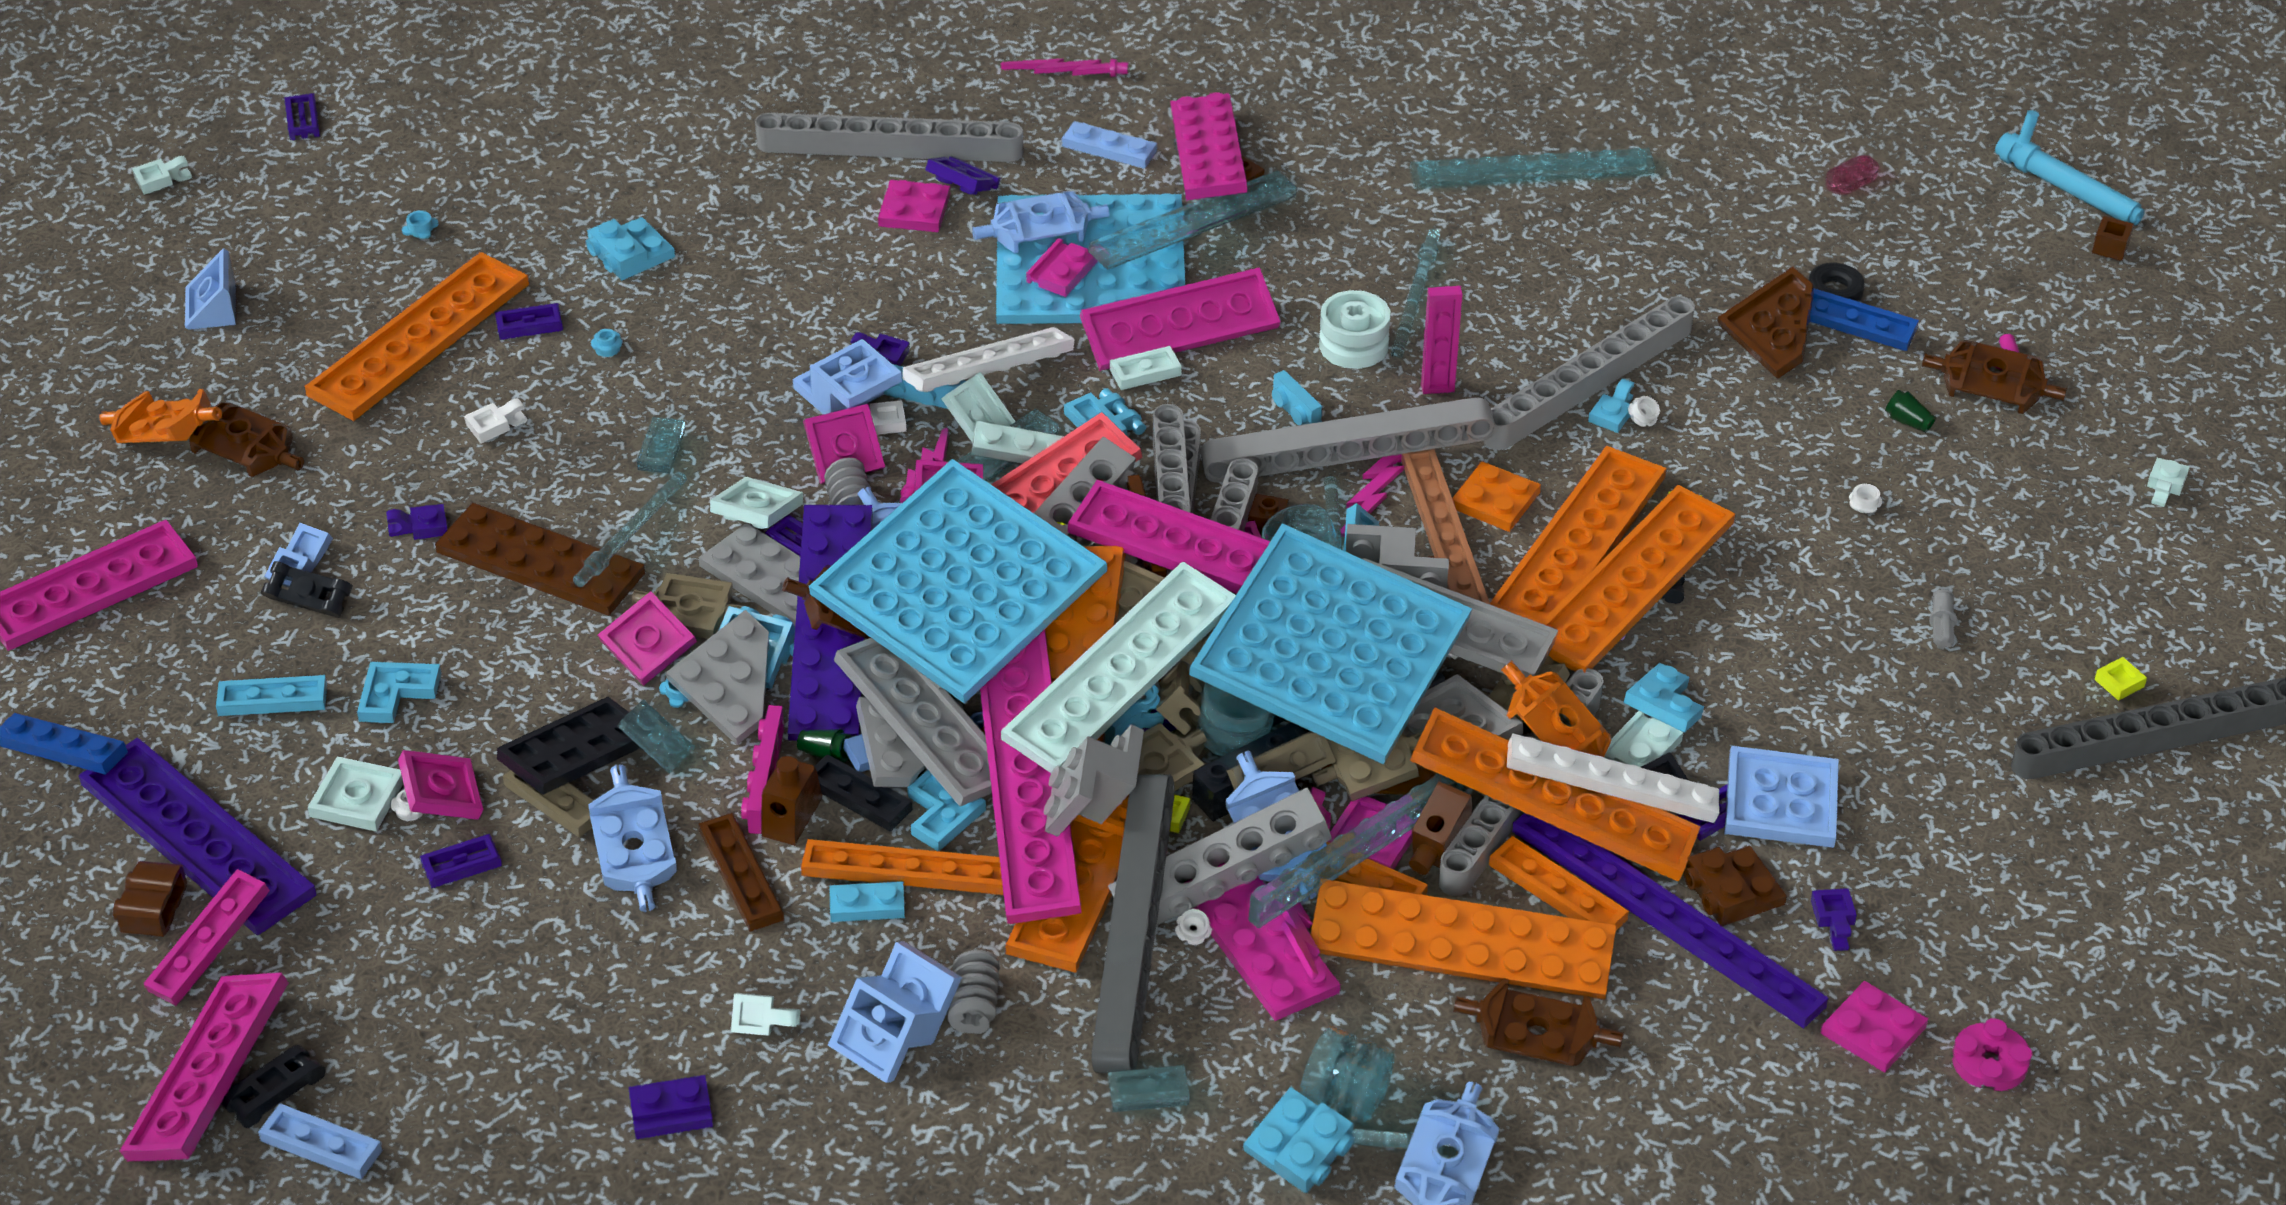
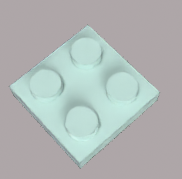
[710,477,803,529]
[307,756,404,832]

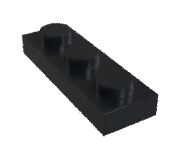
[814,754,913,832]

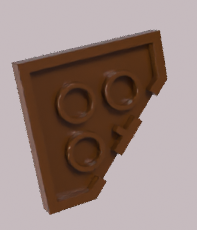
[1717,267,1814,379]

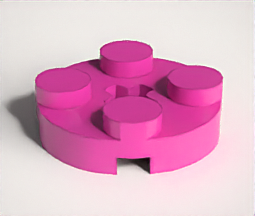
[1953,1018,2032,1091]

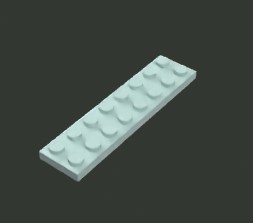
[1001,561,1236,773]

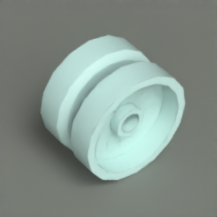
[1319,290,1391,369]

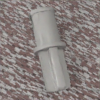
[1929,589,1957,650]

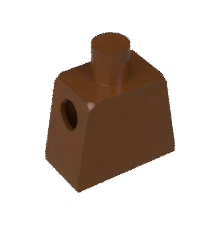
[761,756,822,846]
[1409,781,1472,875]

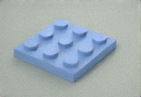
[1725,746,1839,848]

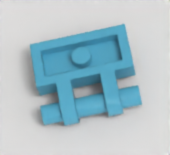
[1064,388,1146,435]

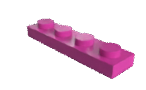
[1421,286,1462,394]
[741,705,785,834]
[143,869,270,1006]

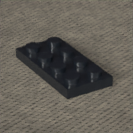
[497,697,654,795]

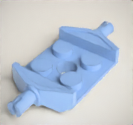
[972,191,1109,253]
[1226,751,1328,902]
[588,765,677,912]
[1395,1082,1499,1205]

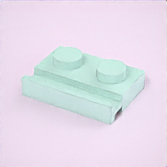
[941,372,1018,443]
[1604,711,1683,767]

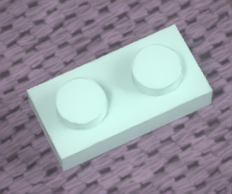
[1110,346,1182,390]

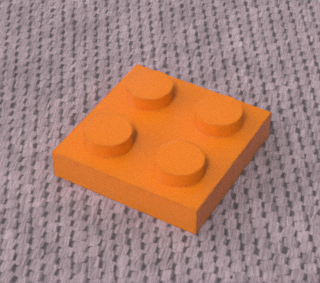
[1452,461,1541,532]

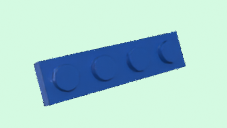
[1809,288,1919,351]
[0,713,128,774]

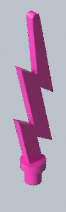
[1001,58,1129,77]
[900,428,949,503]
[1340,454,1404,537]
[1273,880,1320,980]

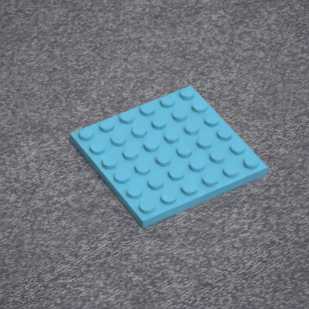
[996,193,1185,324]
[809,459,1107,704]
[1189,523,1472,764]

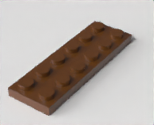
[435,502,645,616]

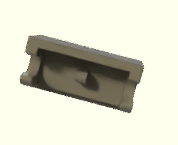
[1156,660,1202,735]

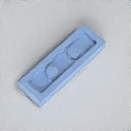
[1062,121,1157,169]
[258,1104,382,1180]

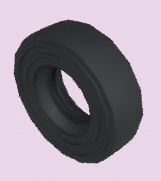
[1808,262,1865,302]

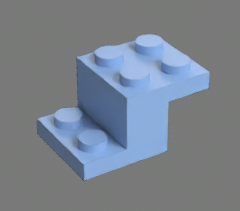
[793,339,902,415]
[828,941,962,1083]

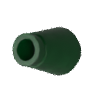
[1885,389,1936,433]
[797,729,851,762]

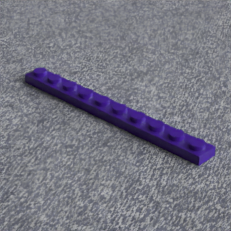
[1512,813,1828,1029]

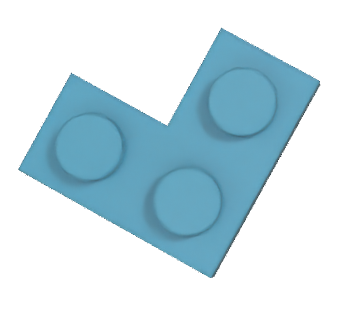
[357,662,441,723]
[1624,663,1704,733]
[907,770,986,851]

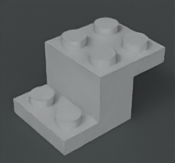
[1346,524,1449,588]
[1044,724,1144,837]

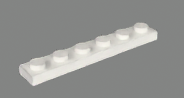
[902,327,1074,392]
[1507,733,1719,823]

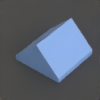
[185,248,236,330]

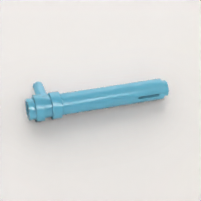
[1995,110,2145,226]

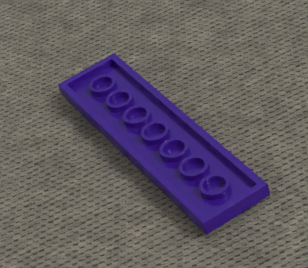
[787,505,873,741]
[78,737,317,936]

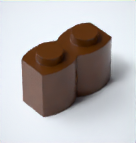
[113,861,187,937]

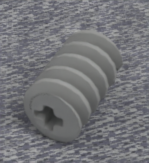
[824,458,869,505]
[948,950,1000,1034]

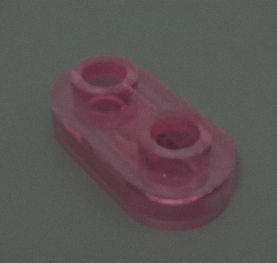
[1825,155,1879,195]

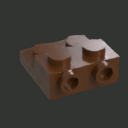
[1683,845,1787,926]

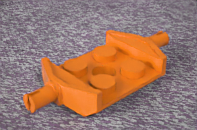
[99,389,222,443]
[1501,660,1612,757]

